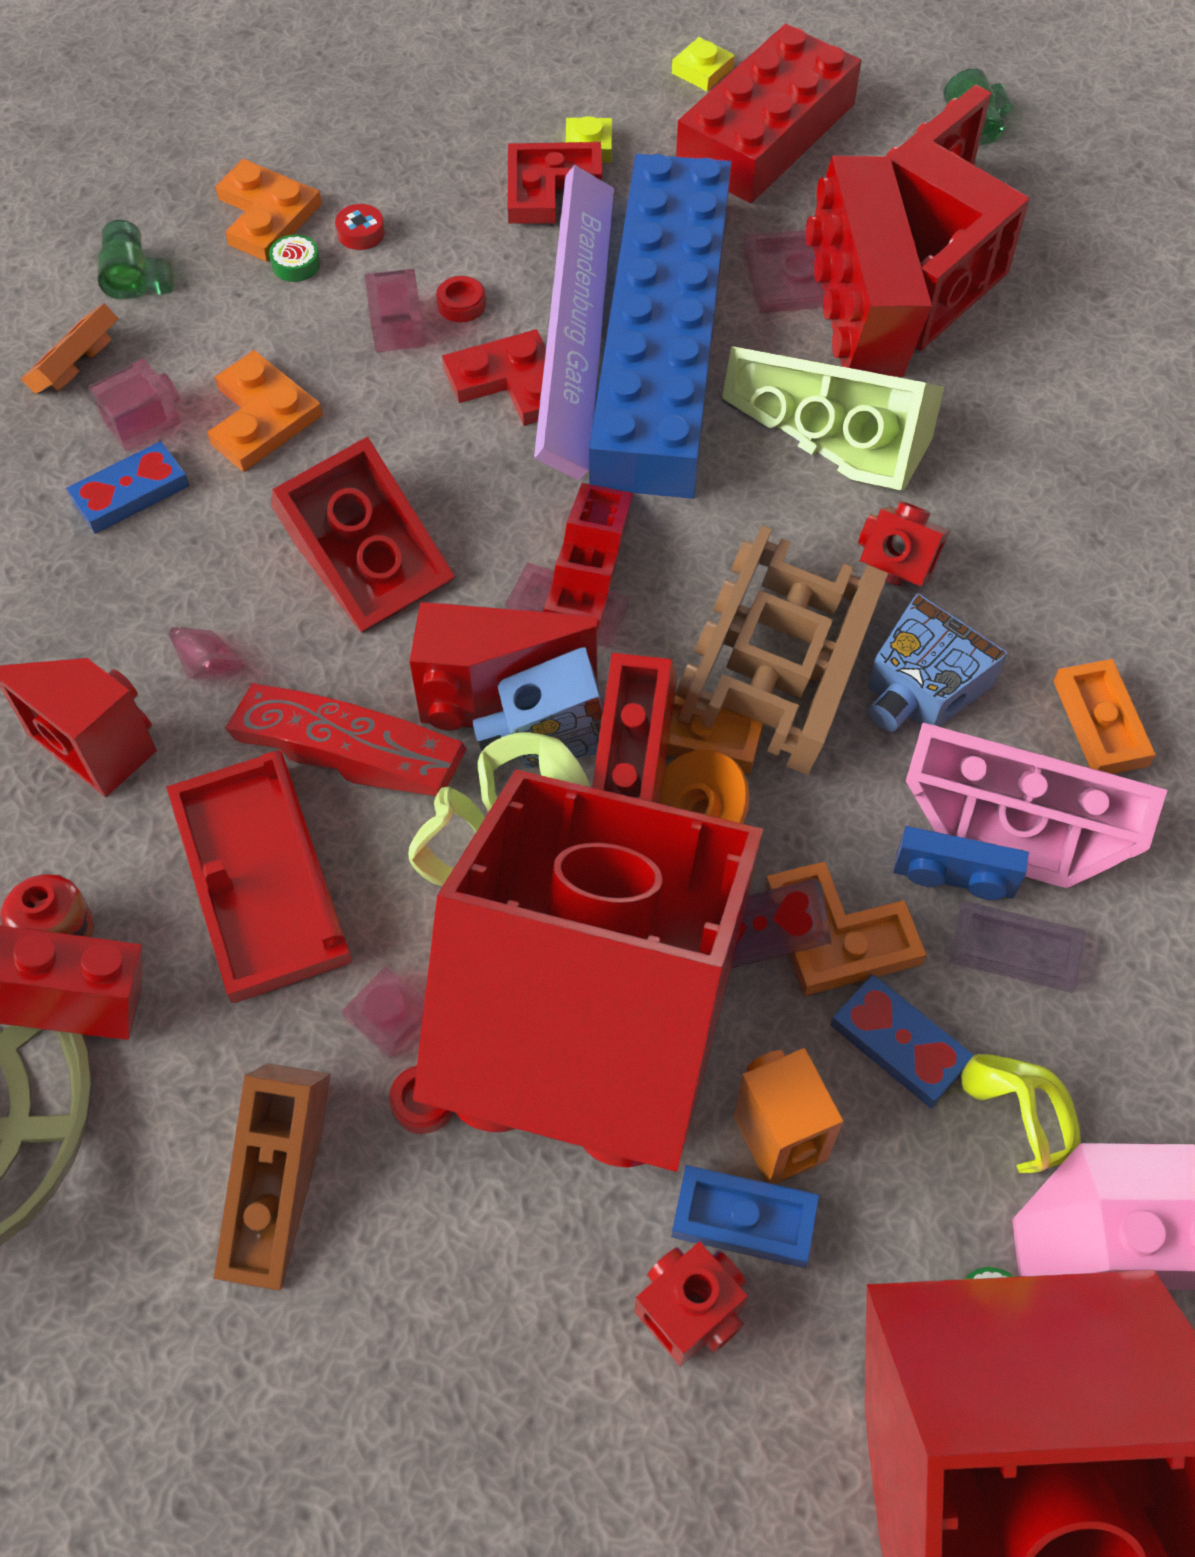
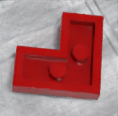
[507,142,602,224]
[442,329,546,426]

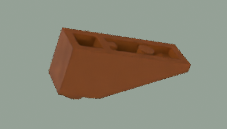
[213,1063,331,1291]

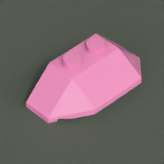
[906,723,1167,888]
[1012,1143,1195,1290]

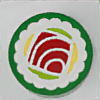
[269,235,320,282]

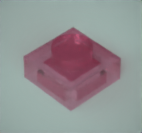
[341,966,425,1058]

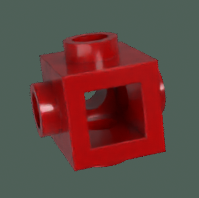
[858,501,951,586]
[634,1241,748,1368]

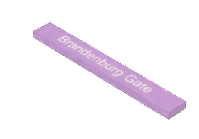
[534,165,614,480]

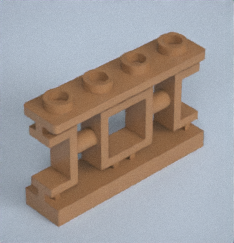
[675,525,888,775]

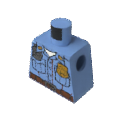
[868,593,1008,732]
[473,647,604,768]

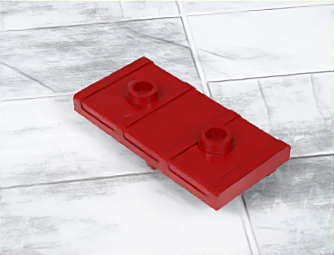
[166,750,352,1003]

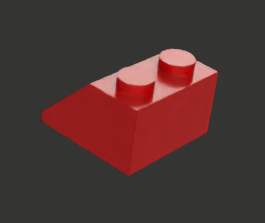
[0,658,157,798]

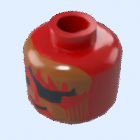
[0,874,95,937]

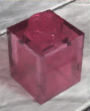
[365,269,425,353]
[88,358,181,452]

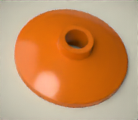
[660,749,749,824]

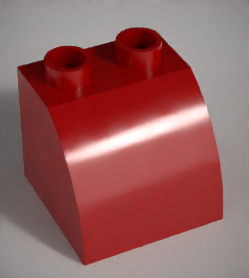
[413,769,764,1172]
[865,1270,1195,1557]

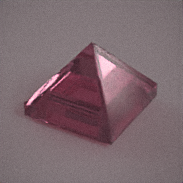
[168,627,244,679]

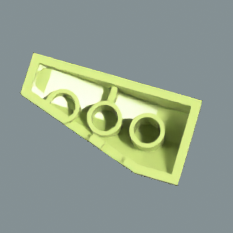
[721,346,944,490]

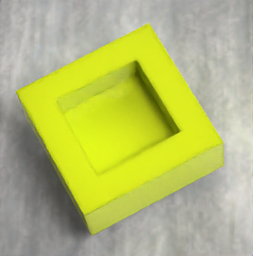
[672,37,735,91]
[565,116,612,163]

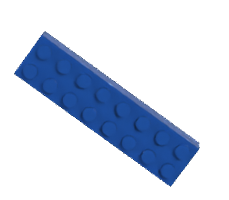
[589,153,731,499]

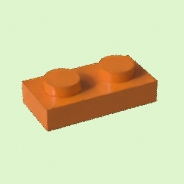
[21,303,119,394]
[1053,659,1156,774]
[667,695,764,774]

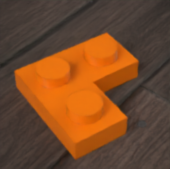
[215,159,322,262]
[207,350,323,472]
[765,861,927,996]

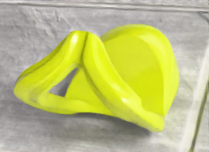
[962,1054,1081,1173]

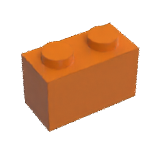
[733,1048,843,1185]

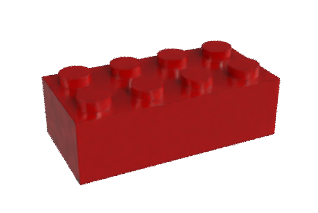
[676,23,862,204]
[805,156,932,378]

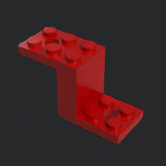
[886,84,1030,352]

